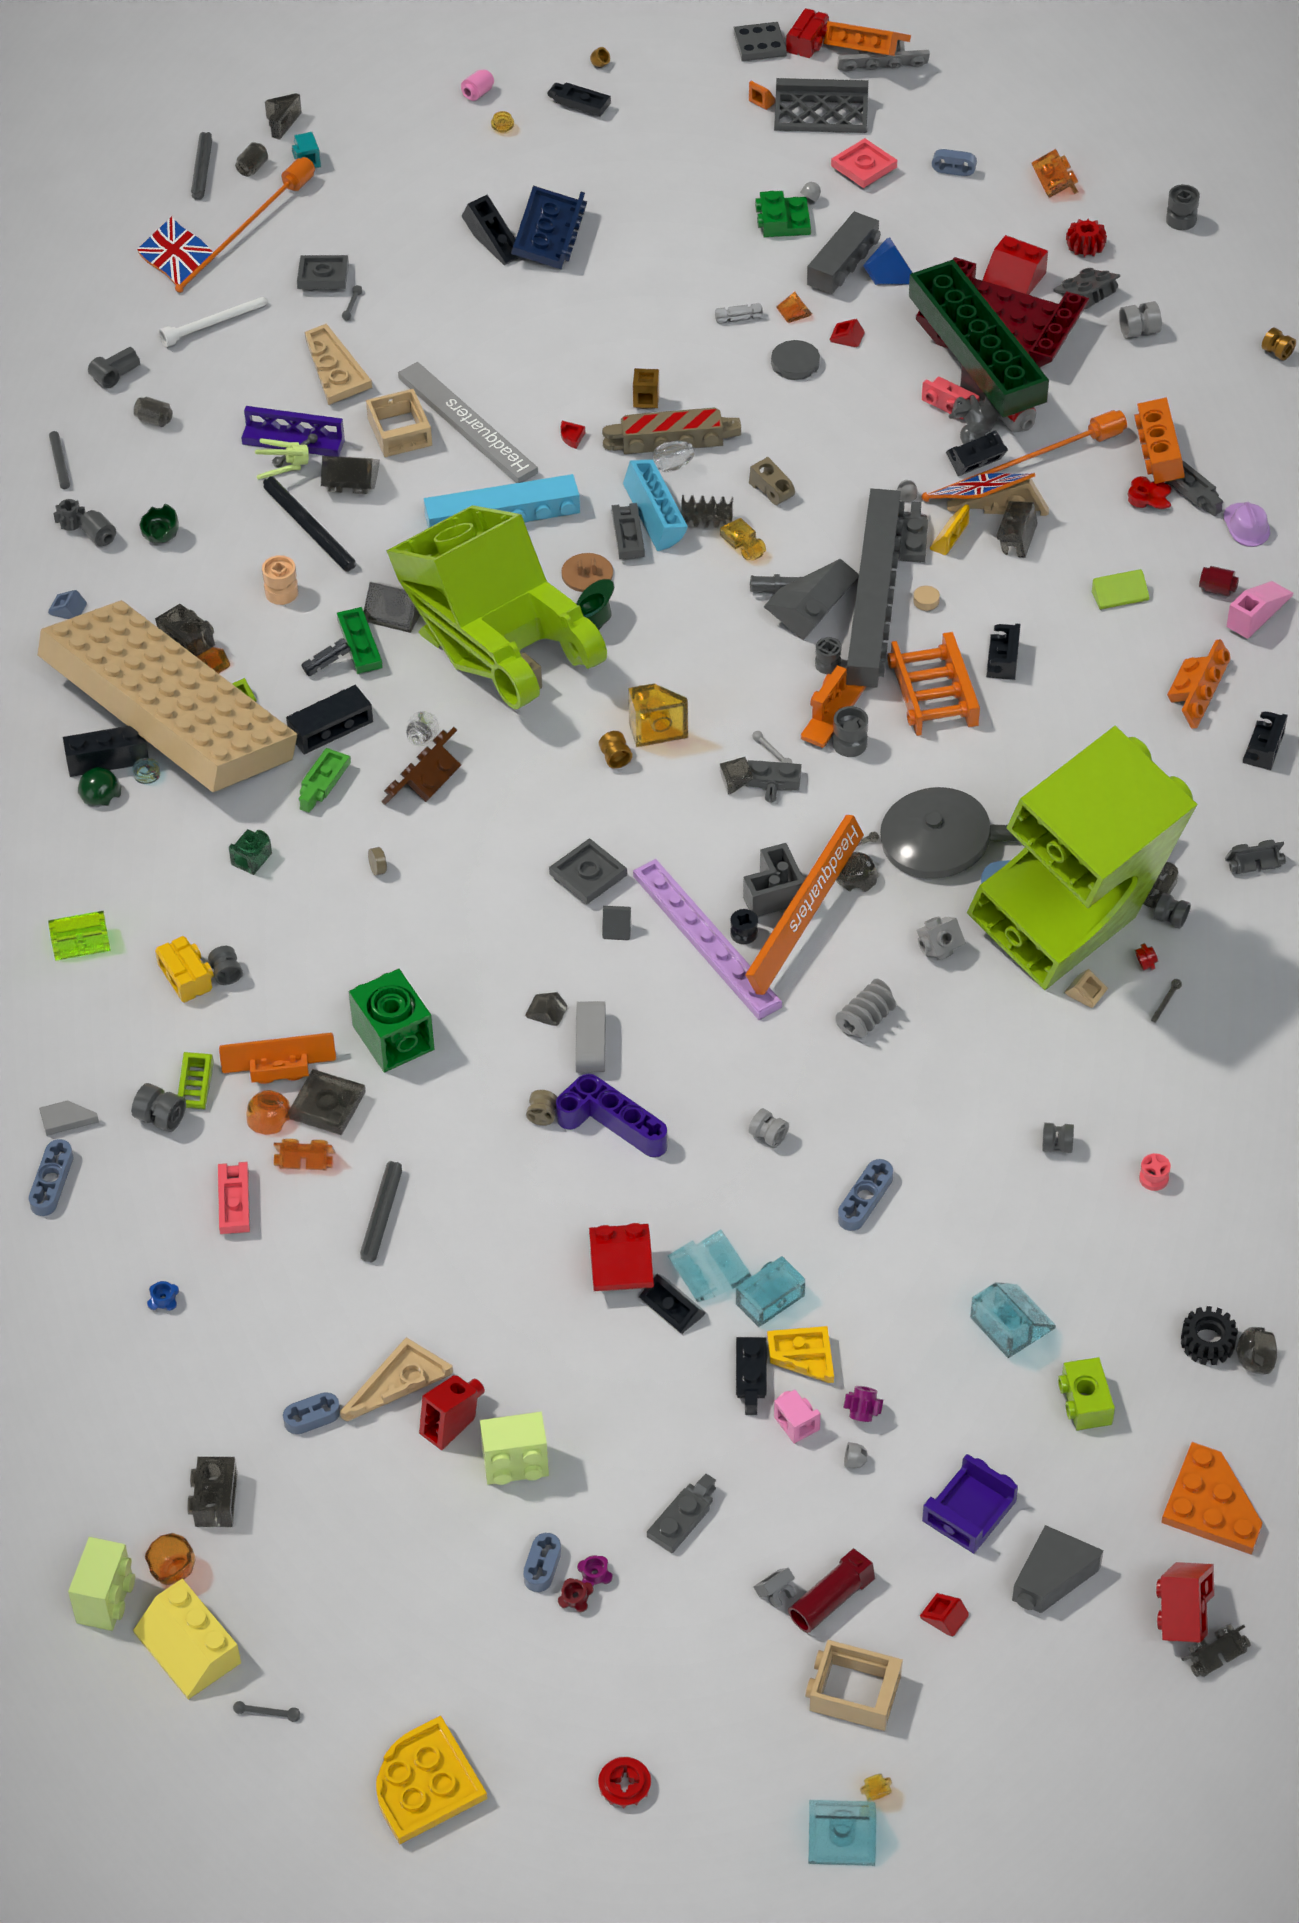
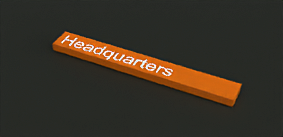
[745,815,864,995]

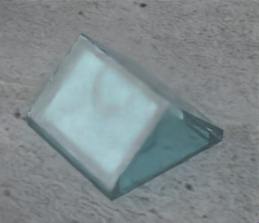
[808,1800,876,1866]

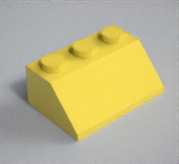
[133,1578,241,1700]

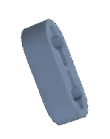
[931,149,977,176]
[283,1392,340,1434]
[523,1533,561,1592]

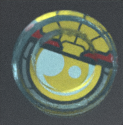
[132,758,160,784]

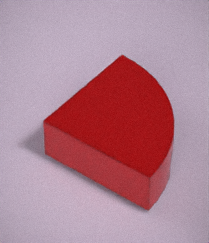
[560,420,586,449]

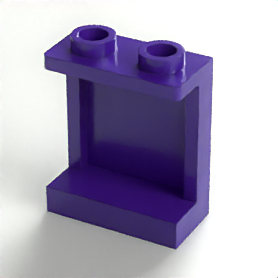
[922,1454,1018,1554]

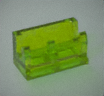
[48,911,111,961]

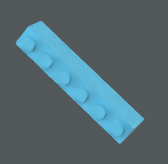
[424,474,580,528]

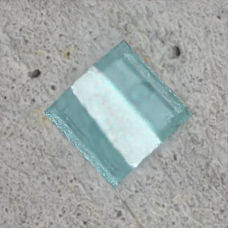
[668,1229,752,1302]

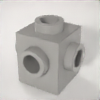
[917,917,966,959]

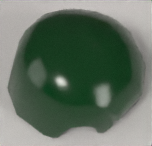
[139,504,179,544]
[78,767,121,806]

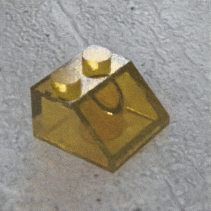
[628,683,688,747]

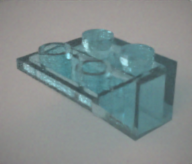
[970,1282,1056,1358]

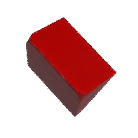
[829,319,865,347]
[920,1593,969,1637]

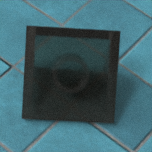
[363,582,420,633]

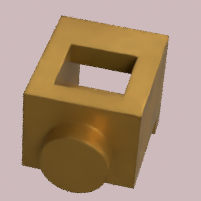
[633,368,659,408]

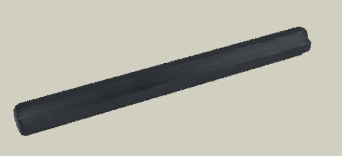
[263,476,356,572]

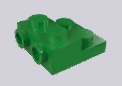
[755,191,811,238]

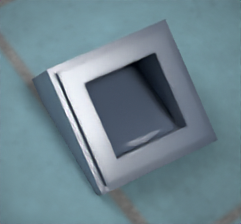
[48,590,87,619]

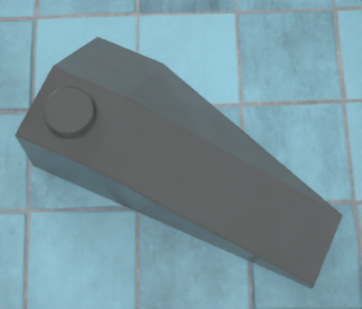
[764,559,859,640]

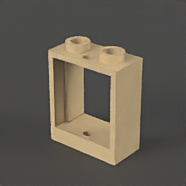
[366,389,432,457]
[805,1640,903,1731]

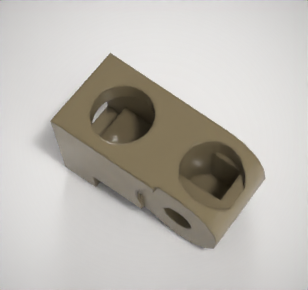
[749,457,795,505]

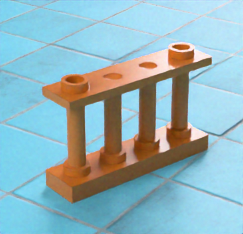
[887,632,980,736]

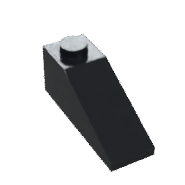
[462,194,520,265]

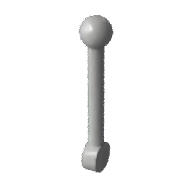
[752,731,792,763]

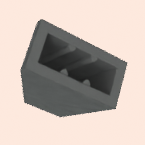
[1012,1525,1104,1613]

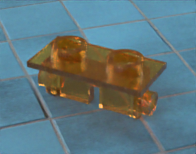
[274,1139,335,1171]

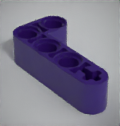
[556,1074,668,1157]

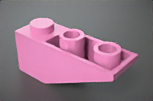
[1227,581,1293,639]

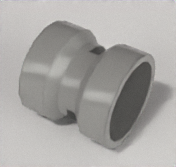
[749,1108,789,1148]

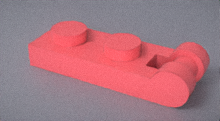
[218,1162,250,1234]

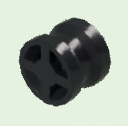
[730,909,758,944]

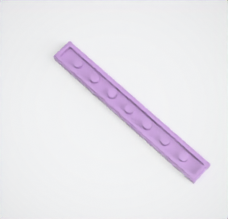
[633,859,782,1020]

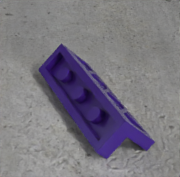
[241,406,345,458]

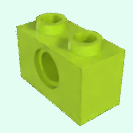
[1058,1357,1115,1431]

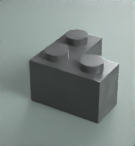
[743,843,804,917]

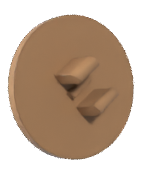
[561,553,613,592]

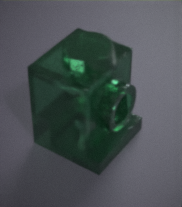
[228,829,272,875]

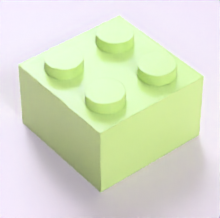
[480,1411,549,1485]
[68,1537,135,1631]

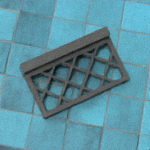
[774,78,869,133]

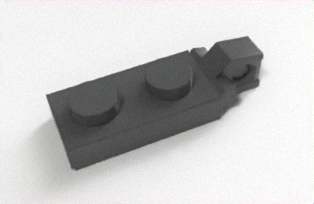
[1167,461,1223,516]
[899,502,928,562]
[647,1474,716,1553]

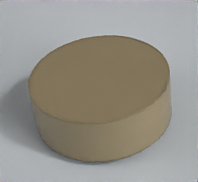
[368,847,387,876]

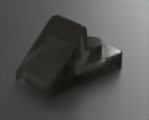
[265,93,302,140]

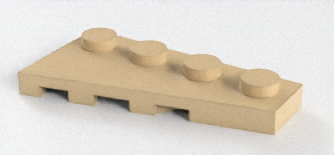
[305,324,372,405]

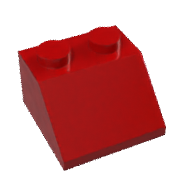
[982,235,1048,295]
[589,1223,654,1291]

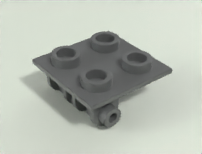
[1053,268,1121,309]

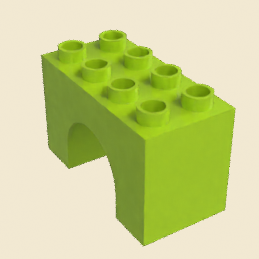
[967,725,1198,990]

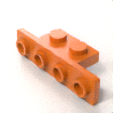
[1167,639,1231,729]
[801,665,867,748]
[219,1033,336,1084]

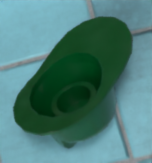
[576,579,615,630]

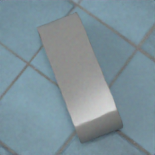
[576,1001,606,1072]

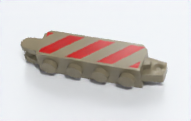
[602,407,741,454]

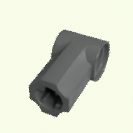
[88,346,140,388]

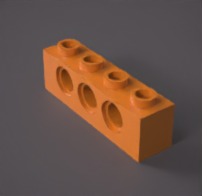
[1134,397,1185,484]

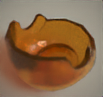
[246,1090,291,1135]
[145,1533,196,1585]

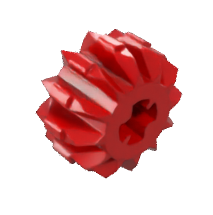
[1066,218,1107,257]

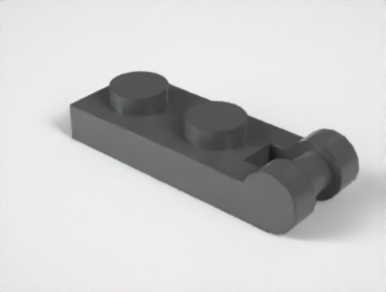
[611,503,645,559]

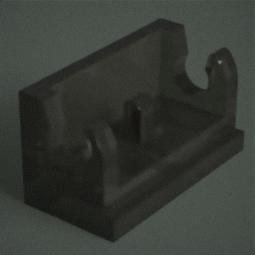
[997,501,1038,558]

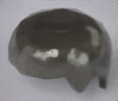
[836,852,878,892]
[1236,1327,1277,1374]

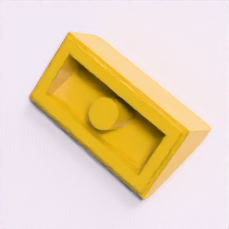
[930,504,970,556]

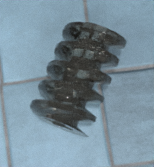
[681,495,734,529]

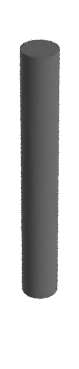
[49,431,70,489]

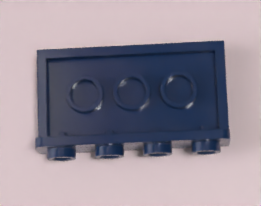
[511,185,588,270]

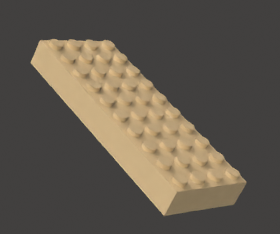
[37,600,297,792]

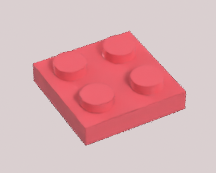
[831,138,898,188]

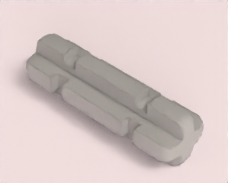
[715,303,763,323]

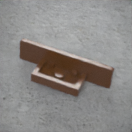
[381,727,461,805]

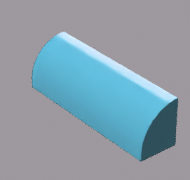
[623,459,688,551]

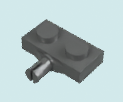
[745,760,802,802]

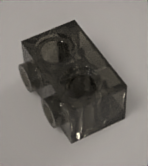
[155,604,215,657]
[187,1457,238,1527]

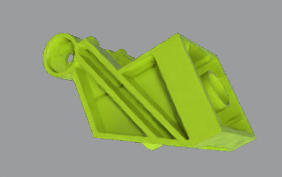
[386,505,607,709]

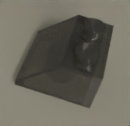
[321,456,380,494]

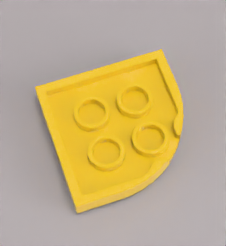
[376,1715,487,1845]

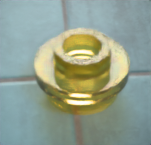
[491,111,514,133]
[860,1774,892,1801]

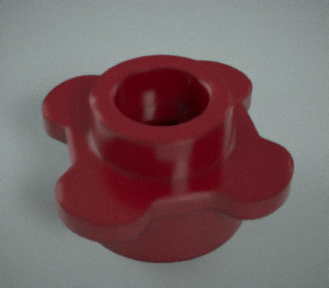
[558,1578,594,1612]

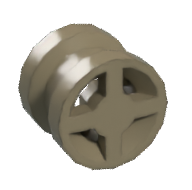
[526,1090,558,1126]

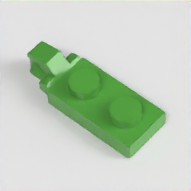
[299,748,351,813]

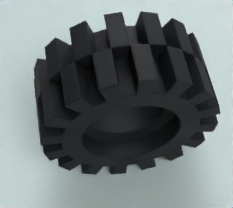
[1181,1306,1238,1365]

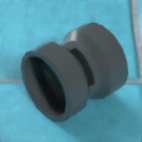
[815,637,842,674]
[1154,893,1191,928]
[208,945,243,985]
[1042,1122,1074,1153]

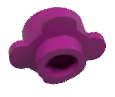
[577,1555,613,1586]

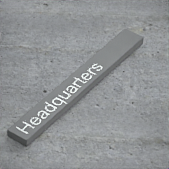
[398,362,538,483]

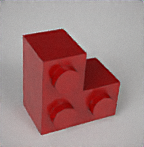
[1156,1562,1214,1642]

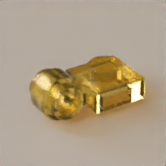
[720,518,766,561]

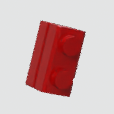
[786,8,829,58]

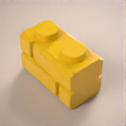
[155,936,214,1003]

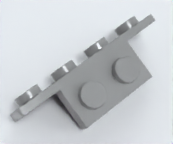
[837,40,930,71]

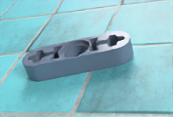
[29,1139,73,1216]
[838,1159,893,1231]

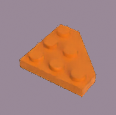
[1161,1442,1262,1555]

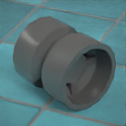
[1166,184,1200,230]
[833,706,868,757]
[131,1083,186,1132]

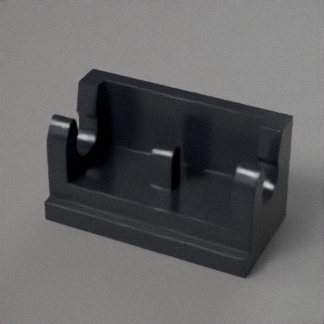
[946,430,1008,476]
[986,623,1021,680]
[1242,711,1288,770]

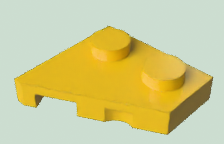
[767,1326,834,1383]

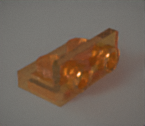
[1031,149,1078,198]

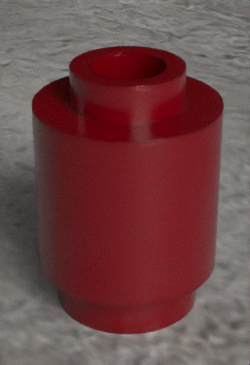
[1199,566,1239,596]

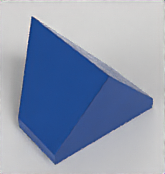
[863,237,913,285]

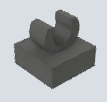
[753,1567,796,1607]

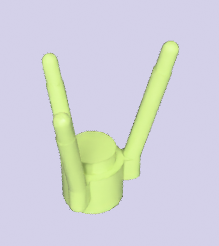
[255,438,309,480]

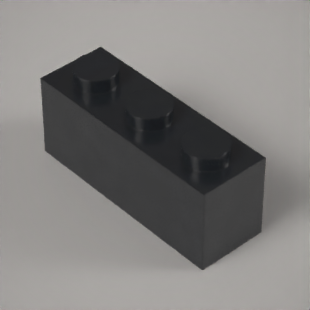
[286,684,373,755]
[63,726,150,777]

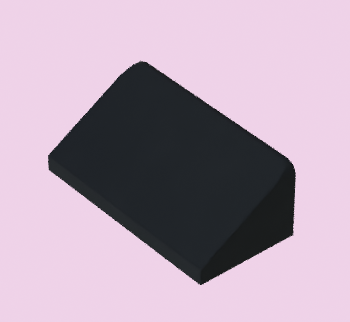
[639,1273,706,1334]

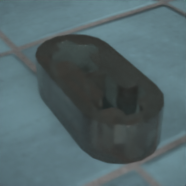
[1143,862,1178,908]

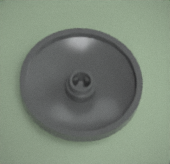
[880,787,991,879]

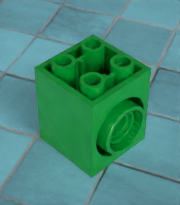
[348,968,435,1073]

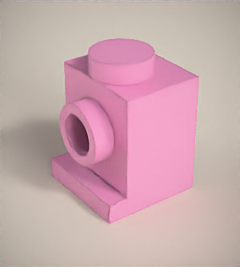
[774,1390,821,1444]

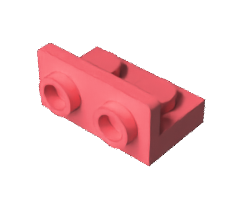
[922,376,980,420]

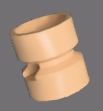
[262,555,299,605]

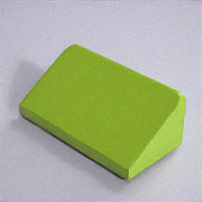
[1091,569,1149,609]

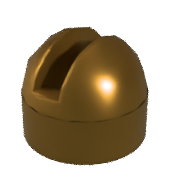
[590,47,610,67]

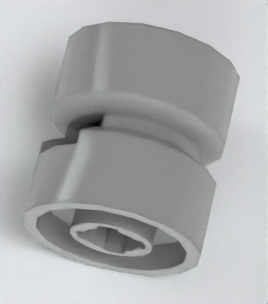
[1119,301,1162,338]

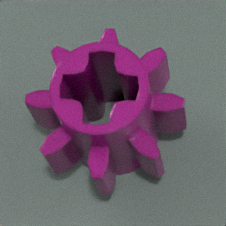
[843,1386,883,1422]

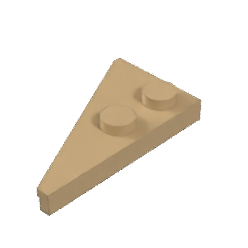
[947,478,1049,516]
[340,1337,453,1421]

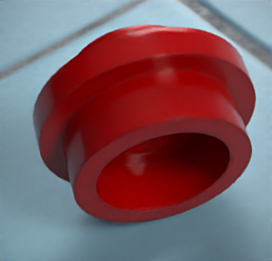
[1135,943,1158,971]

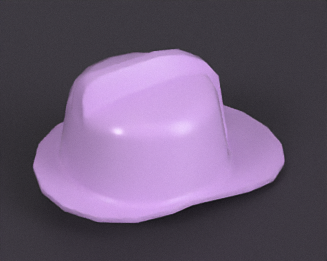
[1223,502,1270,547]

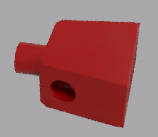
[419,1375,485,1451]

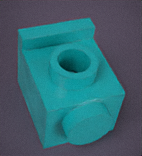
[292,132,321,168]

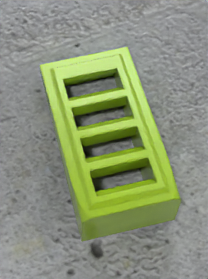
[178,1052,214,1109]

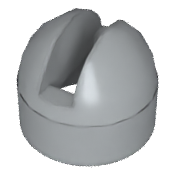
[800,182,821,202]
[897,480,917,502]
[844,1442,868,1468]

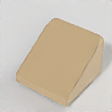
[1064,969,1108,1008]

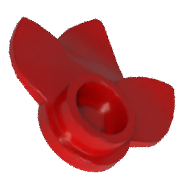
[1127,476,1172,509]

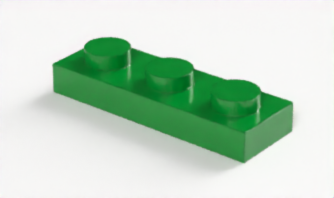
[337,607,383,674]

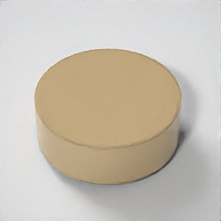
[913,586,940,611]

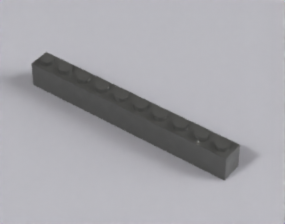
[846,488,905,687]

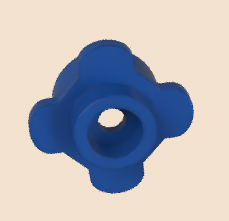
[147,1281,179,1311]

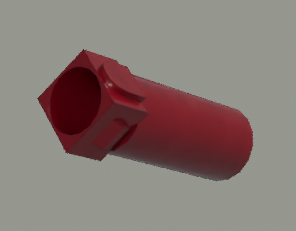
[788,1548,875,1633]

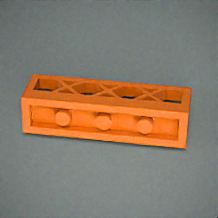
[823,21,911,56]

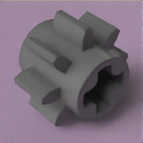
[53,499,86,531]

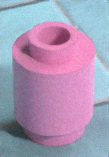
[461,69,494,101]

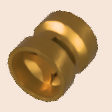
[1261,327,1296,361]
[599,731,632,768]

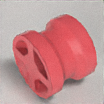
[1139,1153,1171,1191]

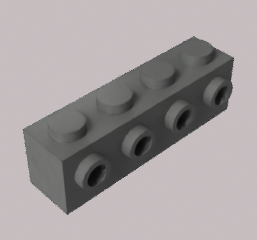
[807,211,881,294]

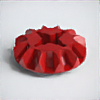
[598,1757,651,1809]

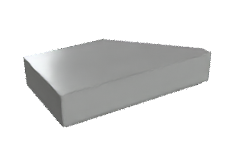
[39,1100,99,1136]

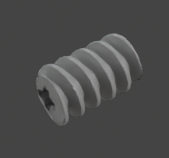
[835,978,896,1038]

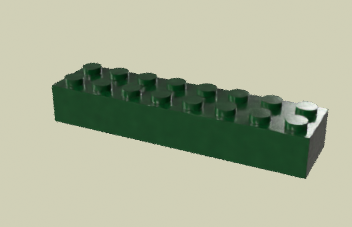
[909,260,1049,418]

